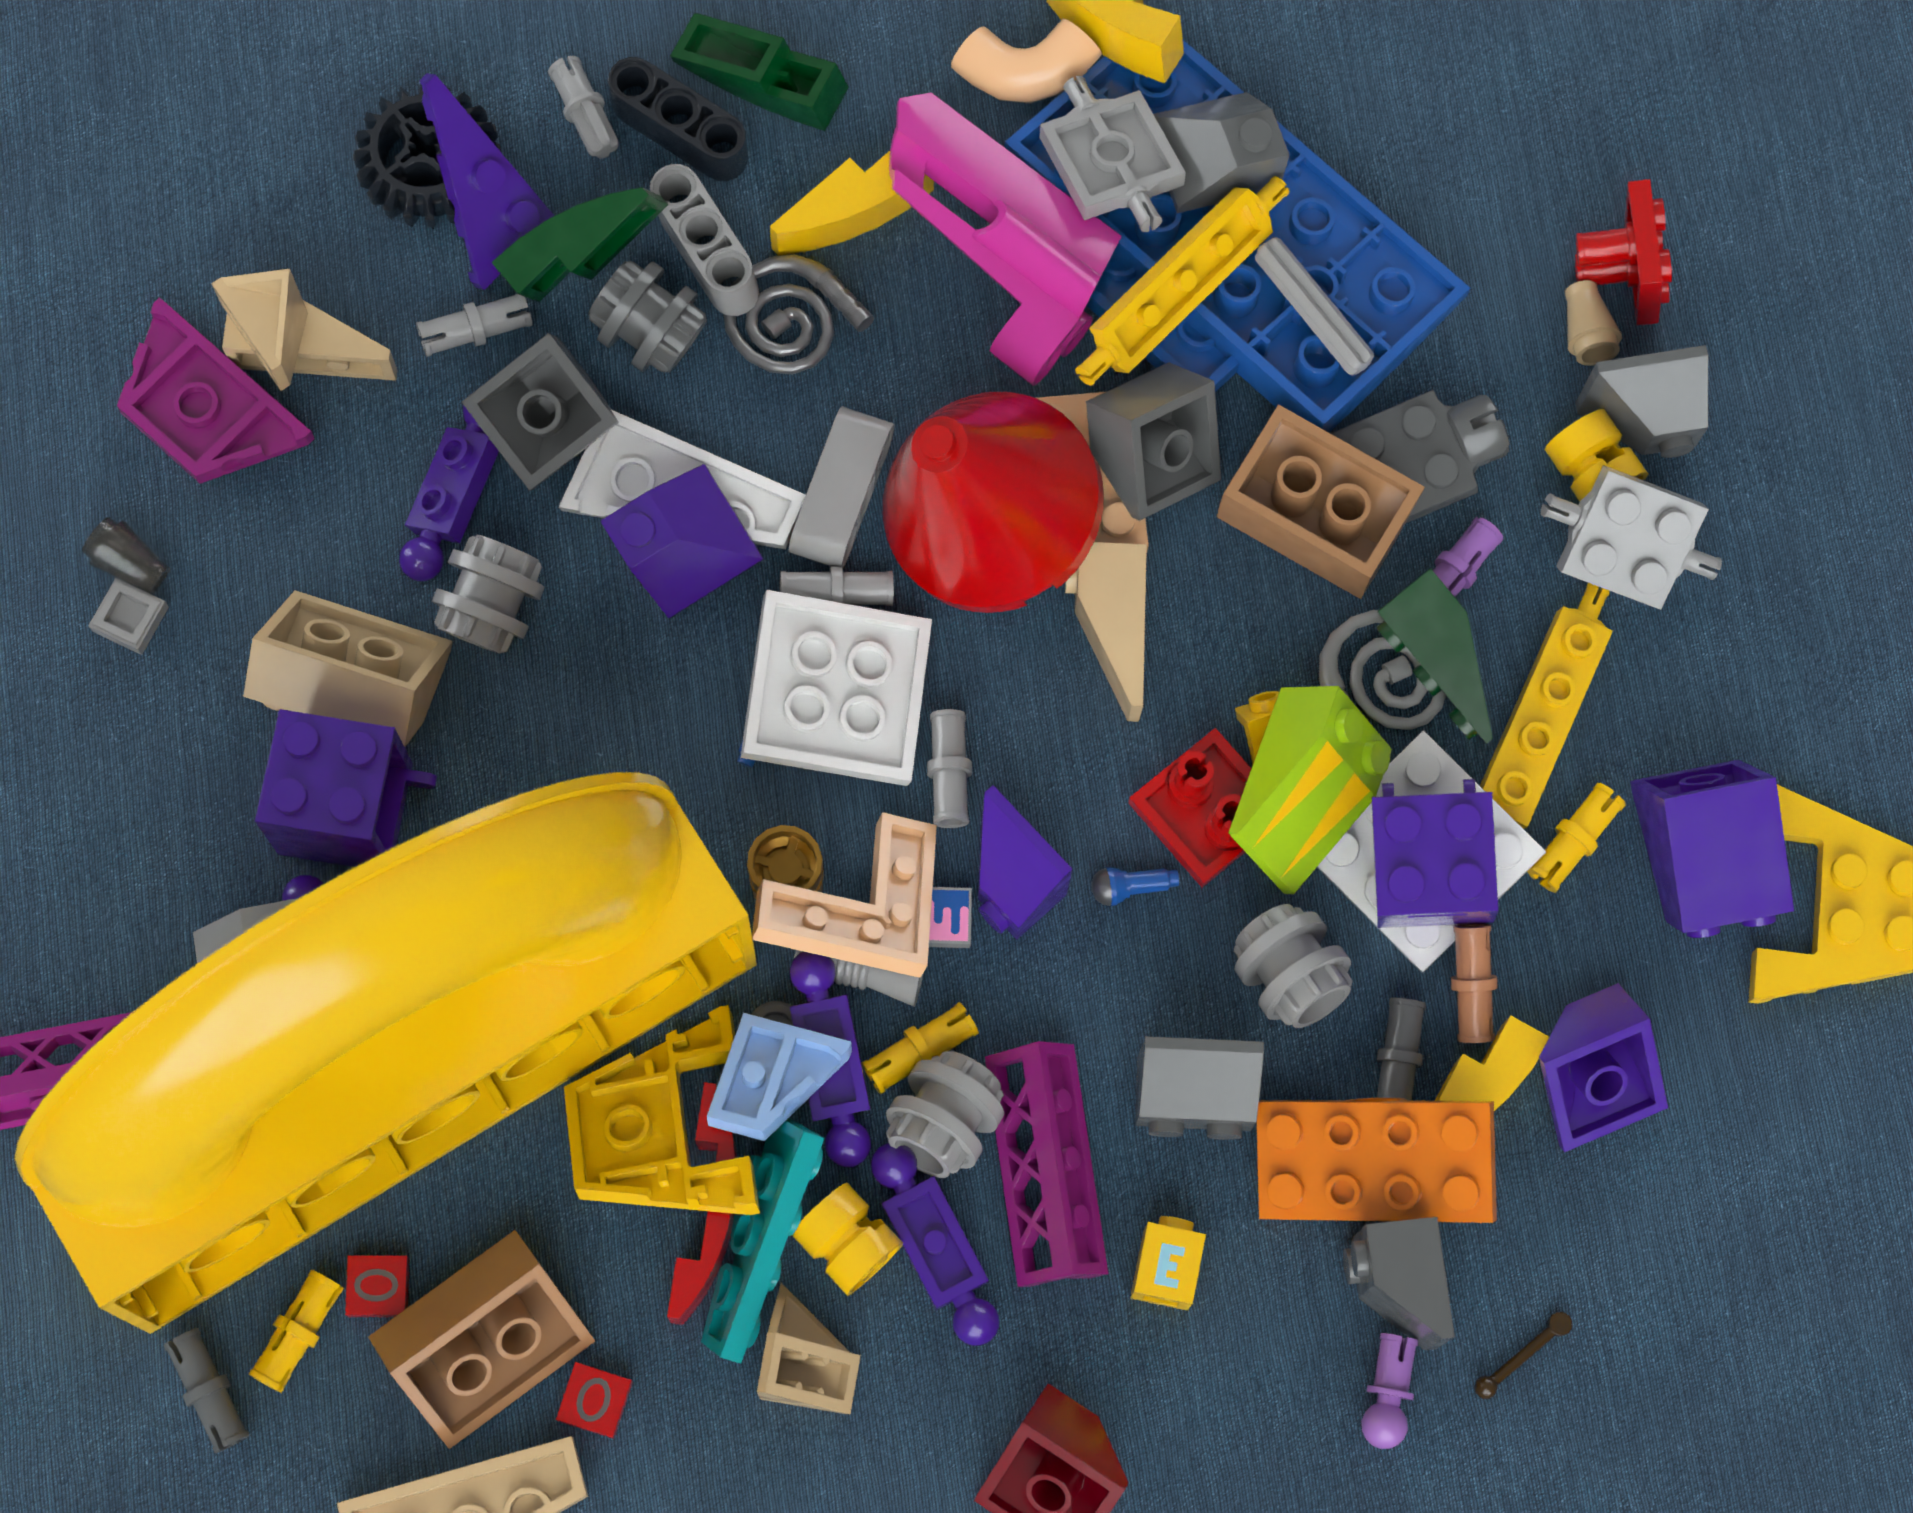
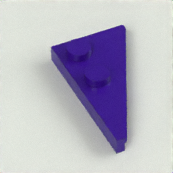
[419,73,554,290]

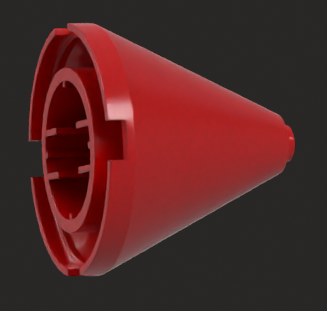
[883,392,1104,613]

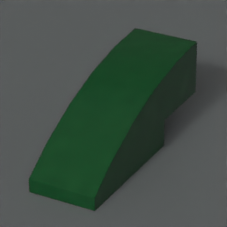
[670,12,849,131]
[491,187,669,302]

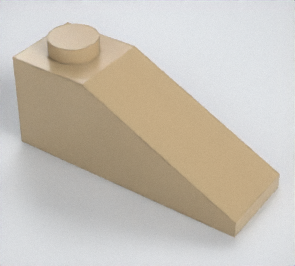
[222,299,398,381]
[1065,542,1147,722]

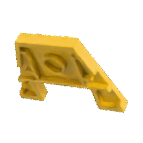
[1749,785,1913,1004]
[564,1005,760,1215]

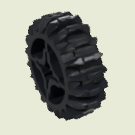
[353,84,502,230]

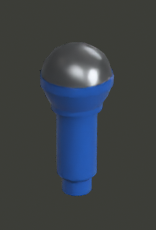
[1091,866,1179,907]

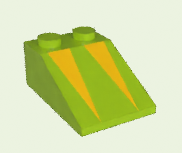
[1228,686,1392,894]

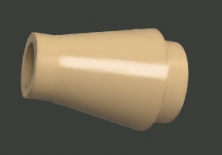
[1565,280,1622,366]

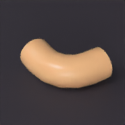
[951,19,1102,103]

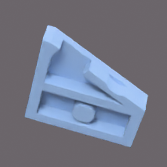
[707,1013,852,1141]

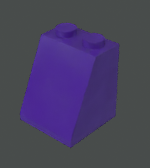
[1630,760,1794,938]

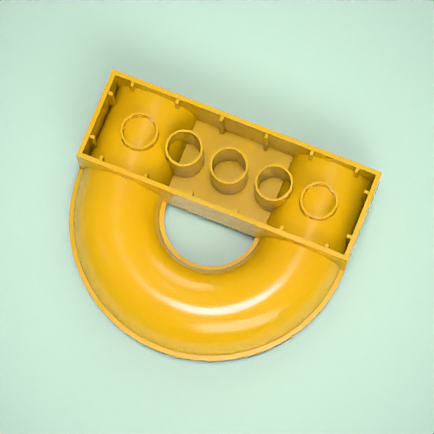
[15,772,757,1334]

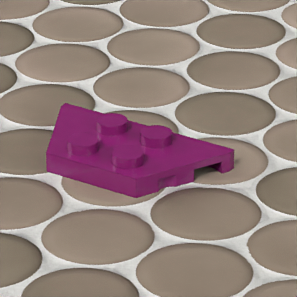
[117,297,315,484]

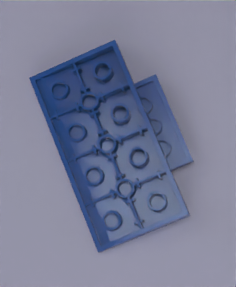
[1004,40,1471,433]

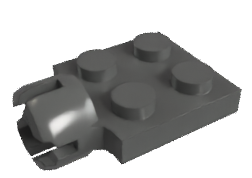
[1332,390,1510,524]

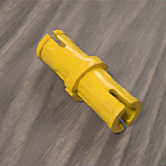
[1527,783,1626,893]
[861,1002,979,1095]
[248,1270,344,1393]

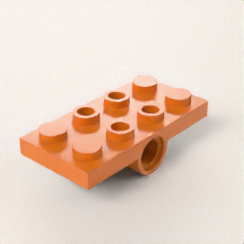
[1257,1097,1497,1223]

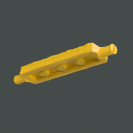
[1075,176,1289,386]
[1480,583,1613,829]

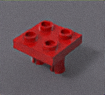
[1575,179,1672,326]
[1128,728,1252,888]

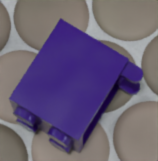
[255,709,437,867]
[1372,779,1499,928]

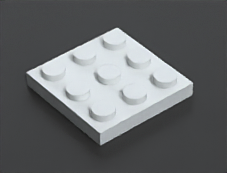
[740,590,932,786]
[1317,730,1546,973]

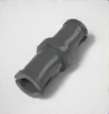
[1376,998,1426,1101]
[163,1328,250,1454]

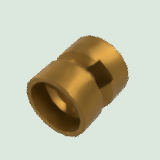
[747,825,824,899]

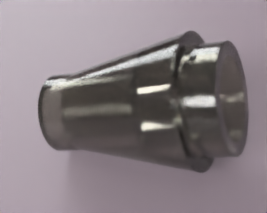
[82,517,171,594]

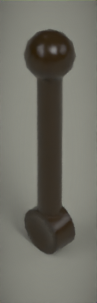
[1474,1312,1573,1399]

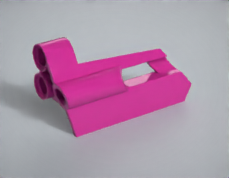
[889,93,1121,386]

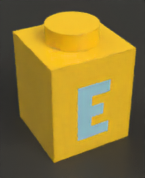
[1130,1216,1206,1311]

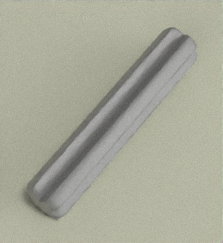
[1255,237,1374,376]

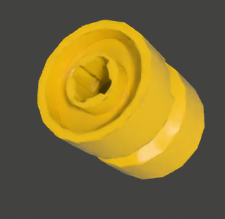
[1544,409,1648,501]
[792,1182,903,1296]

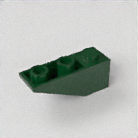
[1376,568,1493,744]

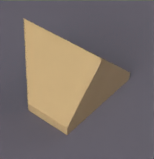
[211,269,308,391]
[757,1283,861,1414]

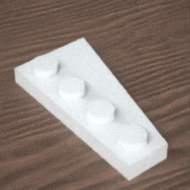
[559,410,806,550]

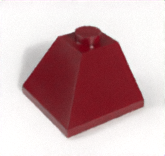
[973,1383,1129,1513]

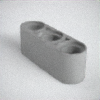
[650,164,759,316]
[788,406,895,569]

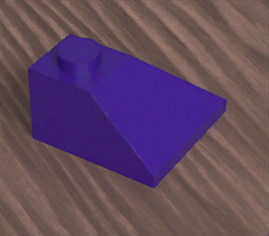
[600,464,764,618]
[978,785,1073,940]
[1539,983,1668,1152]

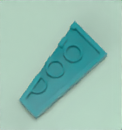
[701,1118,824,1364]

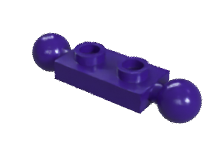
[399,393,499,582]
[790,951,871,1167]
[871,1143,1000,1346]

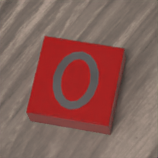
[345,1255,410,1317]
[556,1362,633,1439]

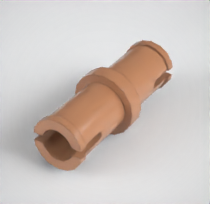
[1451,923,1498,1043]

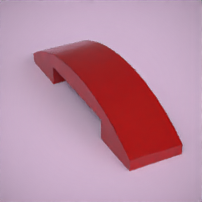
[667,1082,737,1325]

